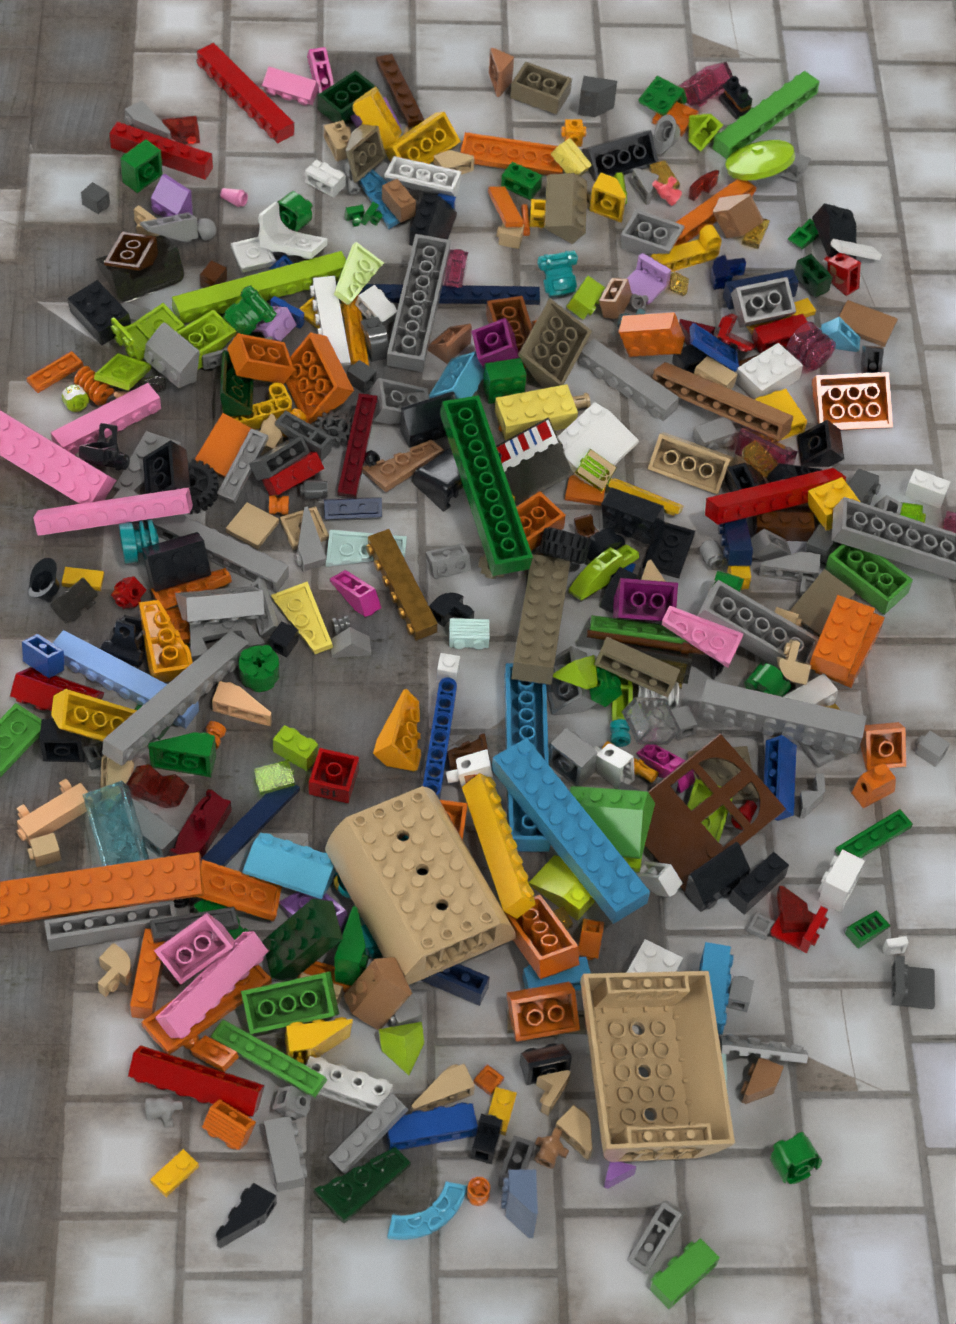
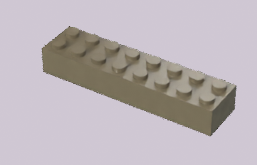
[511,554,570,685]

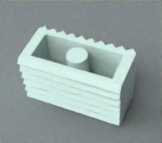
[449,618,490,649]

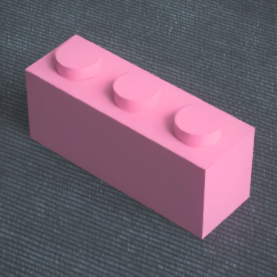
[262,67,319,106]

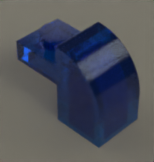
[710,255,746,290]

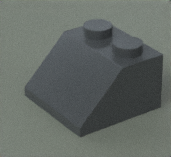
[578,76,617,117]

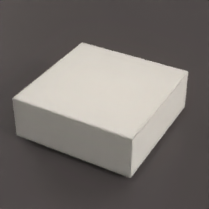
[883,936,909,956]

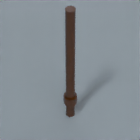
[587,630,705,655]

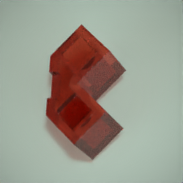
[126,764,190,808]

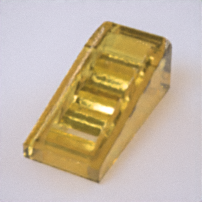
[741,440,778,479]

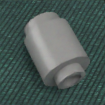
[700,540,725,569]

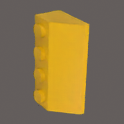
[384,111,461,164]
[51,689,137,741]

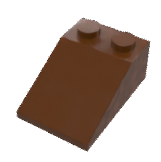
[104,232,158,270]

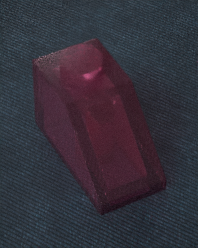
[444,249,469,288]

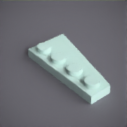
[326,530,407,567]

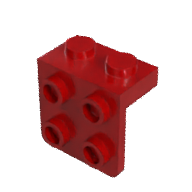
[717,313,756,352]
[770,901,829,953]

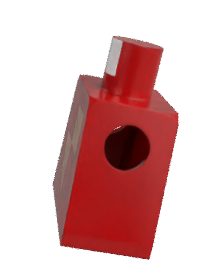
[822,253,861,296]

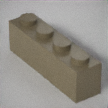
[594,637,680,698]

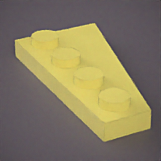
[271,582,333,654]

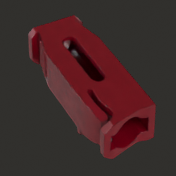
[169,789,232,858]

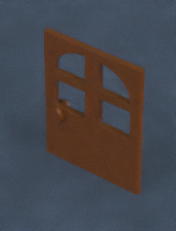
[645,734,786,893]

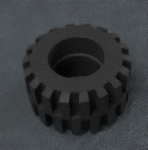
[539,527,591,564]

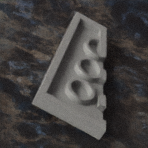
[114,431,181,493]

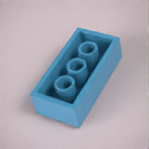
[699,942,734,1035]

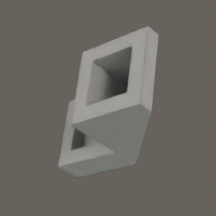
[798,773,826,819]

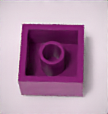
[471,318,520,369]

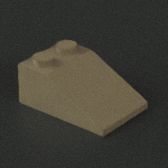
[346,124,386,183]

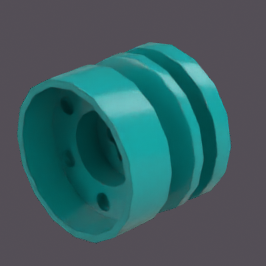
[119,519,159,564]

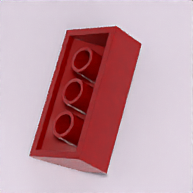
[10,667,104,711]

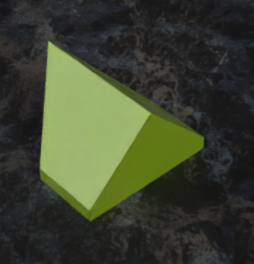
[688,114,723,151]
[553,655,598,690]
[379,1022,424,1075]

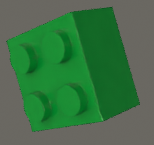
[120,139,163,193]
[483,358,527,404]

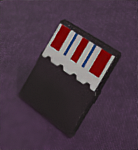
[496,417,574,506]

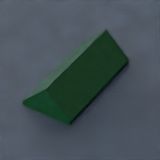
[220,350,254,416]

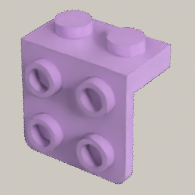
[627,253,671,304]
[253,306,297,342]

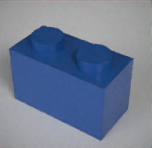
[22,634,64,678]

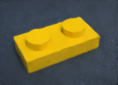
[488,1087,517,1136]
[150,1149,199,1197]

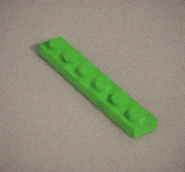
[210,1019,327,1098]

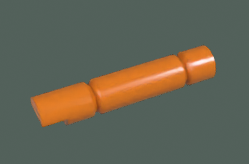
[521,204,530,236]

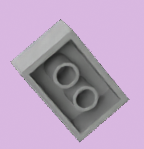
[731,277,796,328]

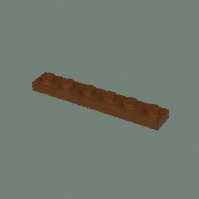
[376,54,424,128]

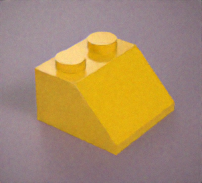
[589,173,626,223]

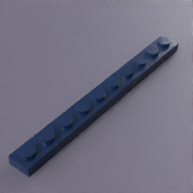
[360,284,540,305]

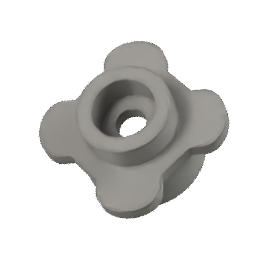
[629,294,649,313]

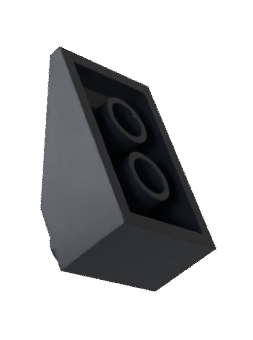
[812,203,856,259]

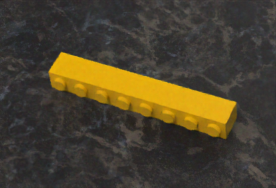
[462,773,536,919]

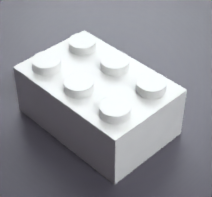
[735,343,803,399]

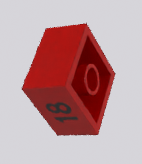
[309,748,359,804]

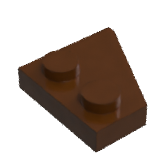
[447,733,491,770]

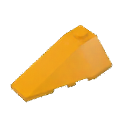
[139,600,193,682]
[373,689,421,771]

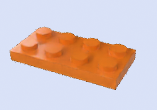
[198,860,282,922]

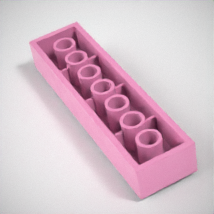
[0,410,116,504]

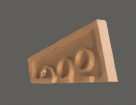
[362,440,444,492]

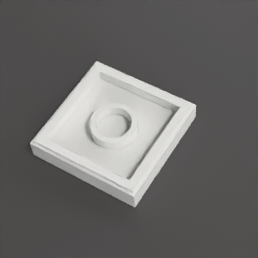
[231,237,276,273]

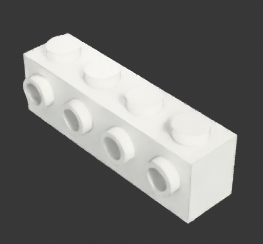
[306,1056,393,1113]

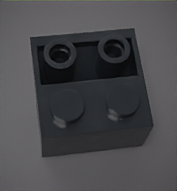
[724,463,766,492]

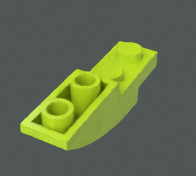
[568,544,640,601]

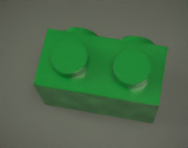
[501,162,542,201]
[589,666,623,707]

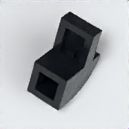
[587,528,626,561]
[429,592,475,627]
[470,1114,503,1165]

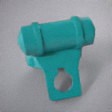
[537,250,578,298]

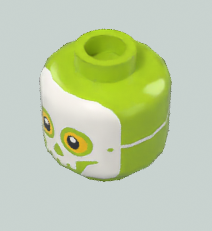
[62,384,89,413]

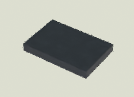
[642,522,696,579]

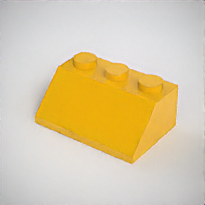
[353,87,402,148]

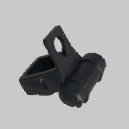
[79,423,130,470]
[100,615,145,667]

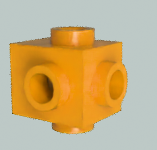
[561,119,586,147]

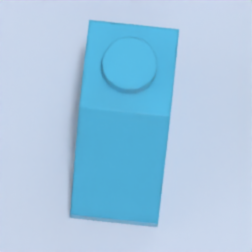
[820,317,860,352]

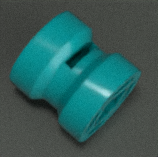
[610,719,631,747]

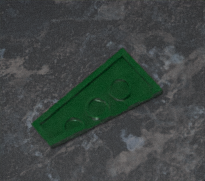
[314,1147,411,1223]

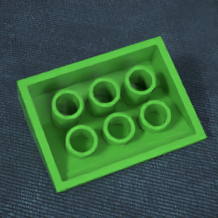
[570,786,655,859]

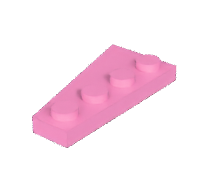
[661,605,743,668]

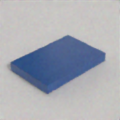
[689,323,739,372]

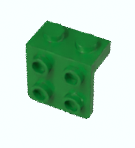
[638,75,687,116]

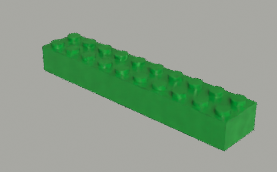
[440,395,533,576]

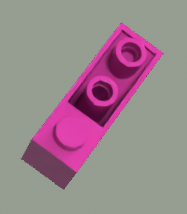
[636,742,695,793]

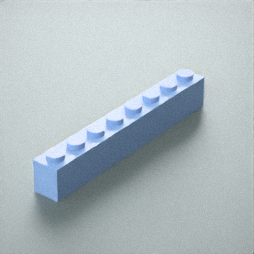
[53,630,199,729]

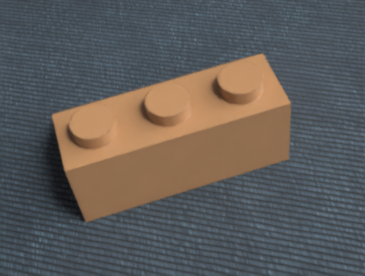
[344,957,412,1030]

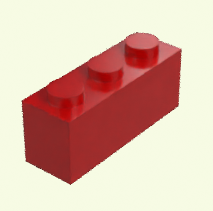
[752,314,812,354]
[262,452,325,495]

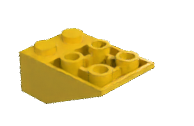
[285,1017,353,1064]

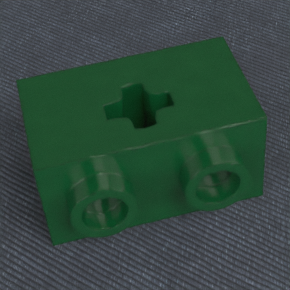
[794,254,833,298]

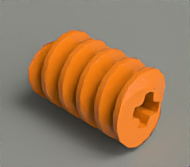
[74,366,114,406]

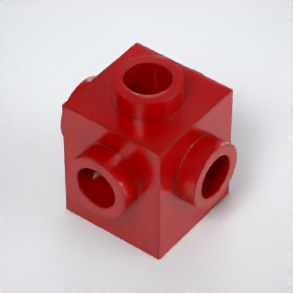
[111,576,147,609]

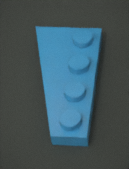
[358,169,400,229]

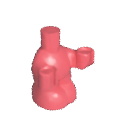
[652,176,682,206]

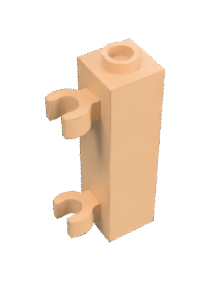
[16,779,94,846]

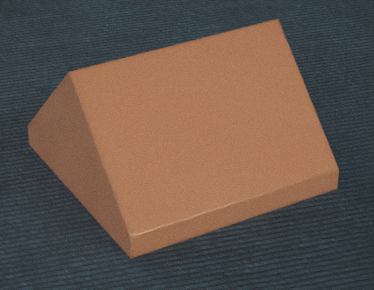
[488,48,514,97]
[428,324,472,364]

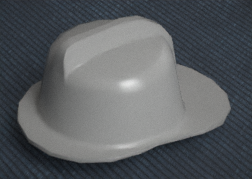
[653,115,681,155]

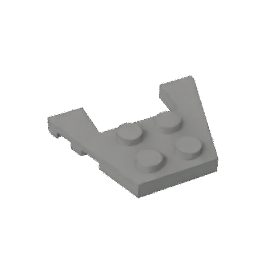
[189,617,265,661]

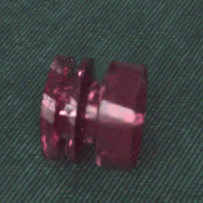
[786,322,836,371]

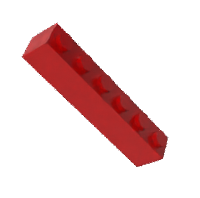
[109,122,213,180]
[128,1045,265,1117]

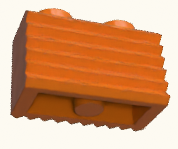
[202,1100,256,1151]

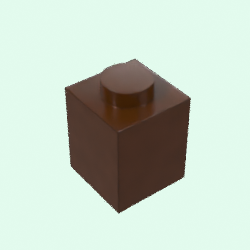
[200,260,227,288]

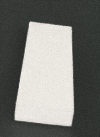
[831,239,882,260]

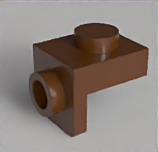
[574,514,599,538]

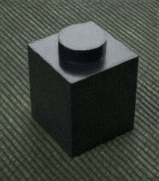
[269,621,299,658]

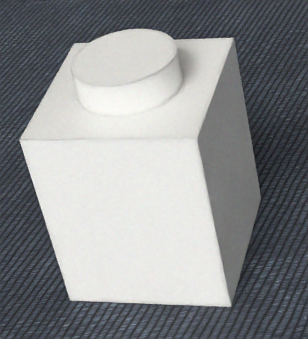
[436,653,460,683]

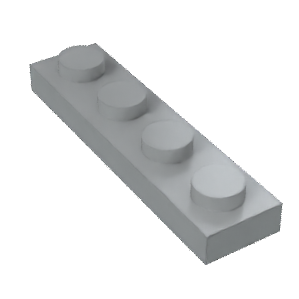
[217,428,269,503]
[329,1093,409,1174]

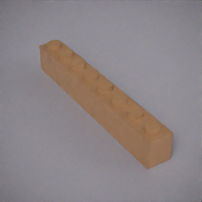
[652,362,793,441]

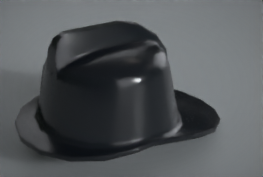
[28,558,60,602]

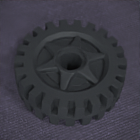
[187,459,219,514]

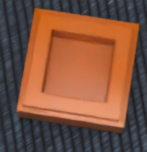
[473,1064,504,1096]

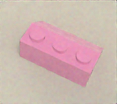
[155,913,234,985]

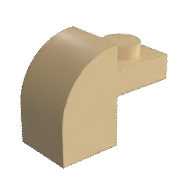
[777,639,811,685]
[98,943,132,997]

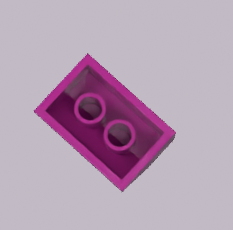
[613,578,678,622]

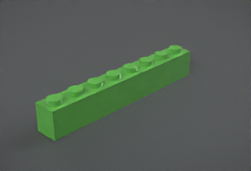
[713,71,820,159]

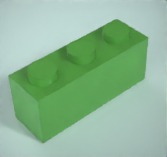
[650,1238,720,1309]

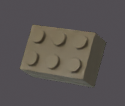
[510,61,572,115]

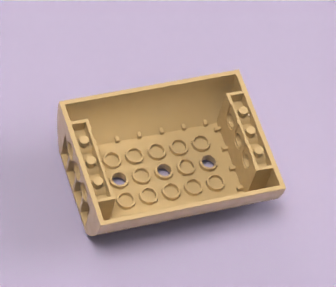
[325,786,516,985]
[580,971,735,1162]

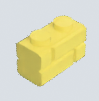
[551,138,592,176]

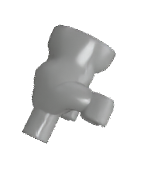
[145,1094,184,1128]

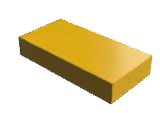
[61,567,105,591]

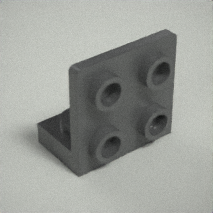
[892,955,935,1009]

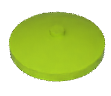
[726,140,795,180]

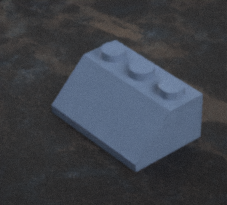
[501,1170,538,1238]

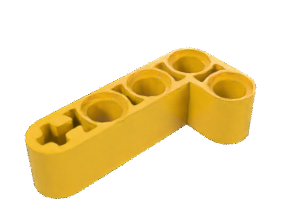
[650,225,722,272]
[230,382,292,430]

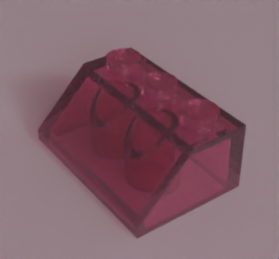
[679,62,733,107]
[735,427,797,471]

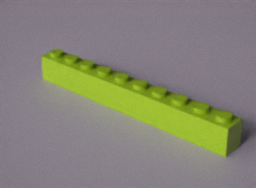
[172,251,346,324]

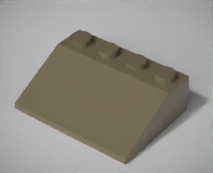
[518,298,592,388]

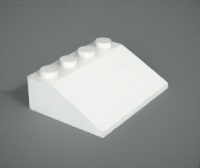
[548,402,639,487]

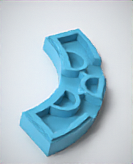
[387,1182,468,1240]

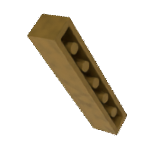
[366,529,438,641]

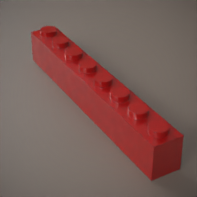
[196,42,295,143]
[705,468,846,525]

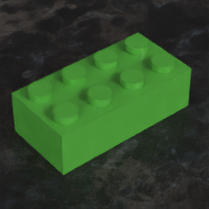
[825,544,913,615]
[241,972,339,1034]

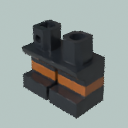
[718,76,752,120]

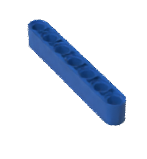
[423,677,457,800]

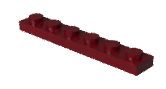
[337,393,378,498]

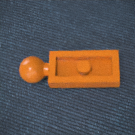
[183,1035,239,1072]

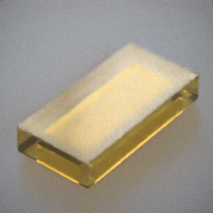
[649,160,680,189]

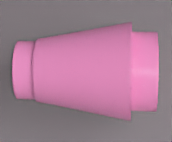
[220,188,248,207]

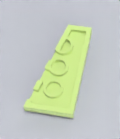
[334,242,384,305]

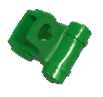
[223,285,277,335]

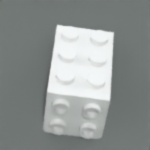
[258,202,327,259]

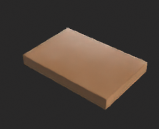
[839,300,898,347]

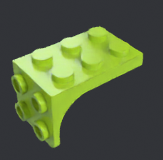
[111,303,185,360]

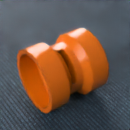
[269,495,289,515]
[205,721,226,749]
[467,1177,490,1206]

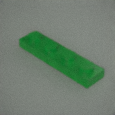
[835,809,913,858]

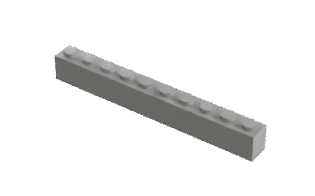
[113,487,289,593]
[102,631,249,766]

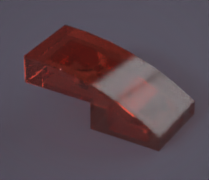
[688,170,719,201]

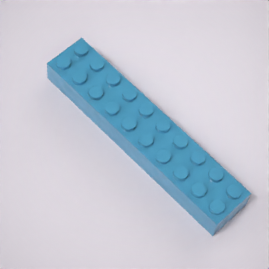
[504,663,550,852]
[491,738,650,924]

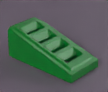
[845,910,891,949]

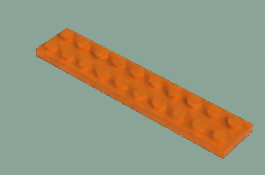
[0,852,204,926]

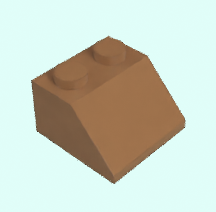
[713,194,763,238]

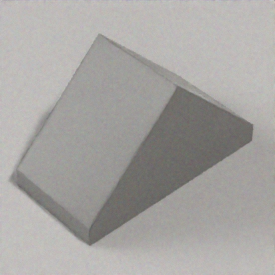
[631,168,659,205]
[331,627,371,658]

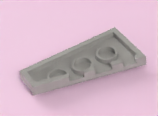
[720,1034,808,1063]

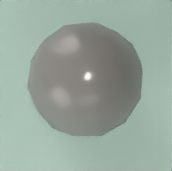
[197,218,216,241]

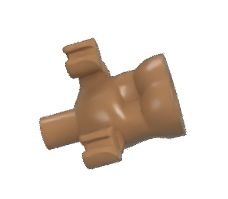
[534,1128,569,1169]

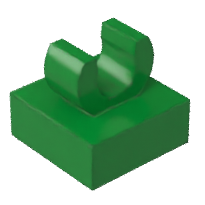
[360,201,383,226]
[344,204,365,227]

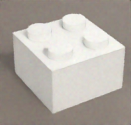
[818,850,865,912]

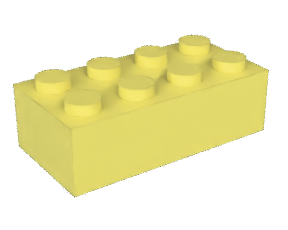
[495,384,578,440]

